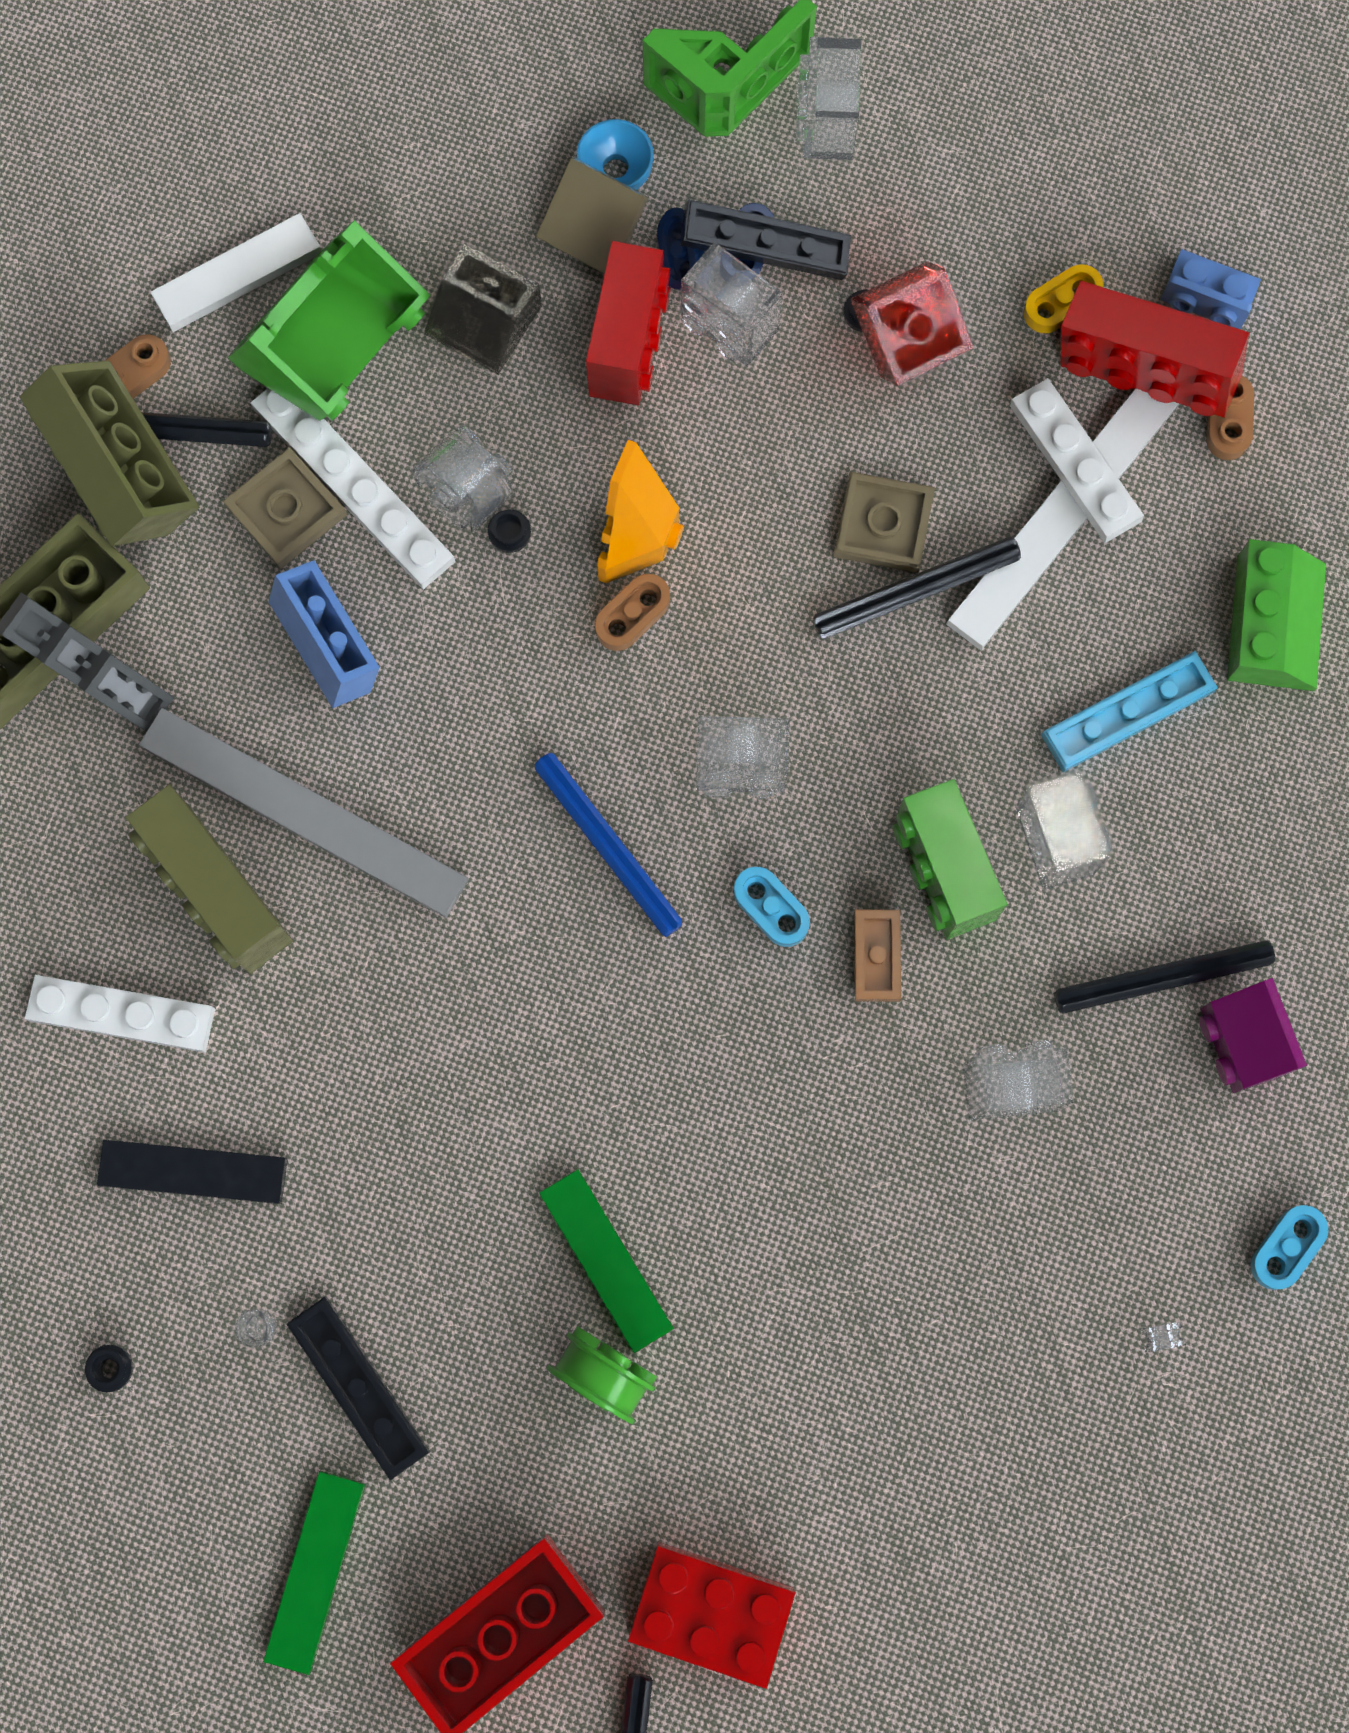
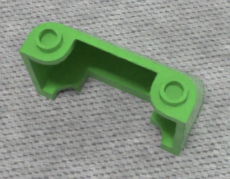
[227,220,430,421]

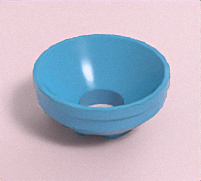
[577,119,654,190]

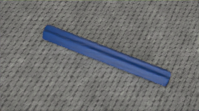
[534,752,682,937]

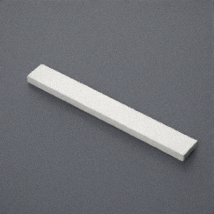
[946,389,1180,650]

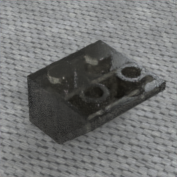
[424,243,542,375]

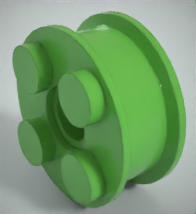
[545,1326,657,1425]

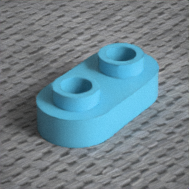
[734,867,810,947]
[1251,1205,1328,1290]

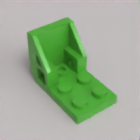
[642,0,817,137]

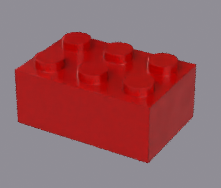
[586,241,671,406]
[628,1541,796,1689]

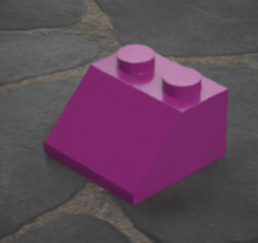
[1199,978,1307,1094]

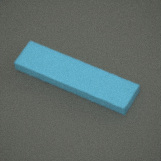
[1041,651,1218,773]

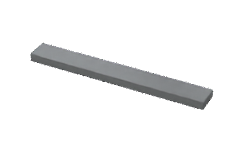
[139,708,469,918]

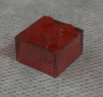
[851,261,974,386]

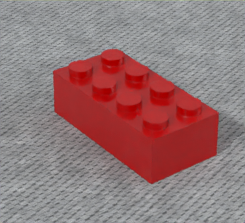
[1061,280,1250,418]
[390,1534,605,1733]

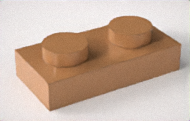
[854,909,901,1002]

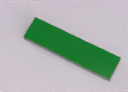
[539,1169,674,1354]
[263,1471,366,1675]

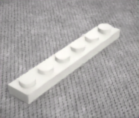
[251,388,456,590]

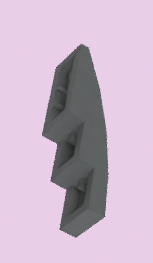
[0,592,174,732]

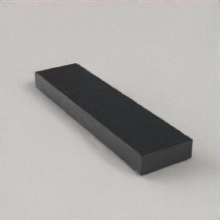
[680,199,851,280]
[97,1139,288,1205]
[286,1297,430,1480]

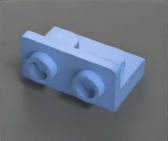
[1161,249,1261,329]

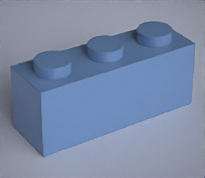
[268,560,380,708]

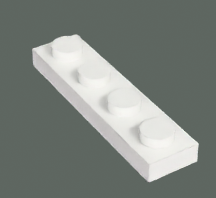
[1010,378,1144,543]
[25,975,215,1053]

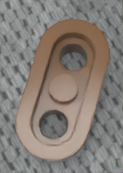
[105,334,171,399]
[1206,376,1254,460]
[595,574,670,651]

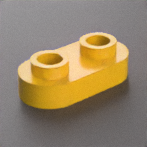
[1023,264,1104,333]

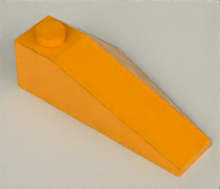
[597,440,684,584]

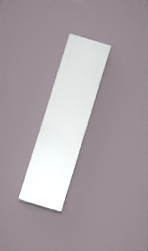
[150,213,322,332]

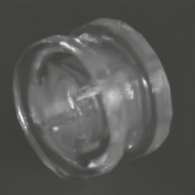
[1140,1321,1187,1352]

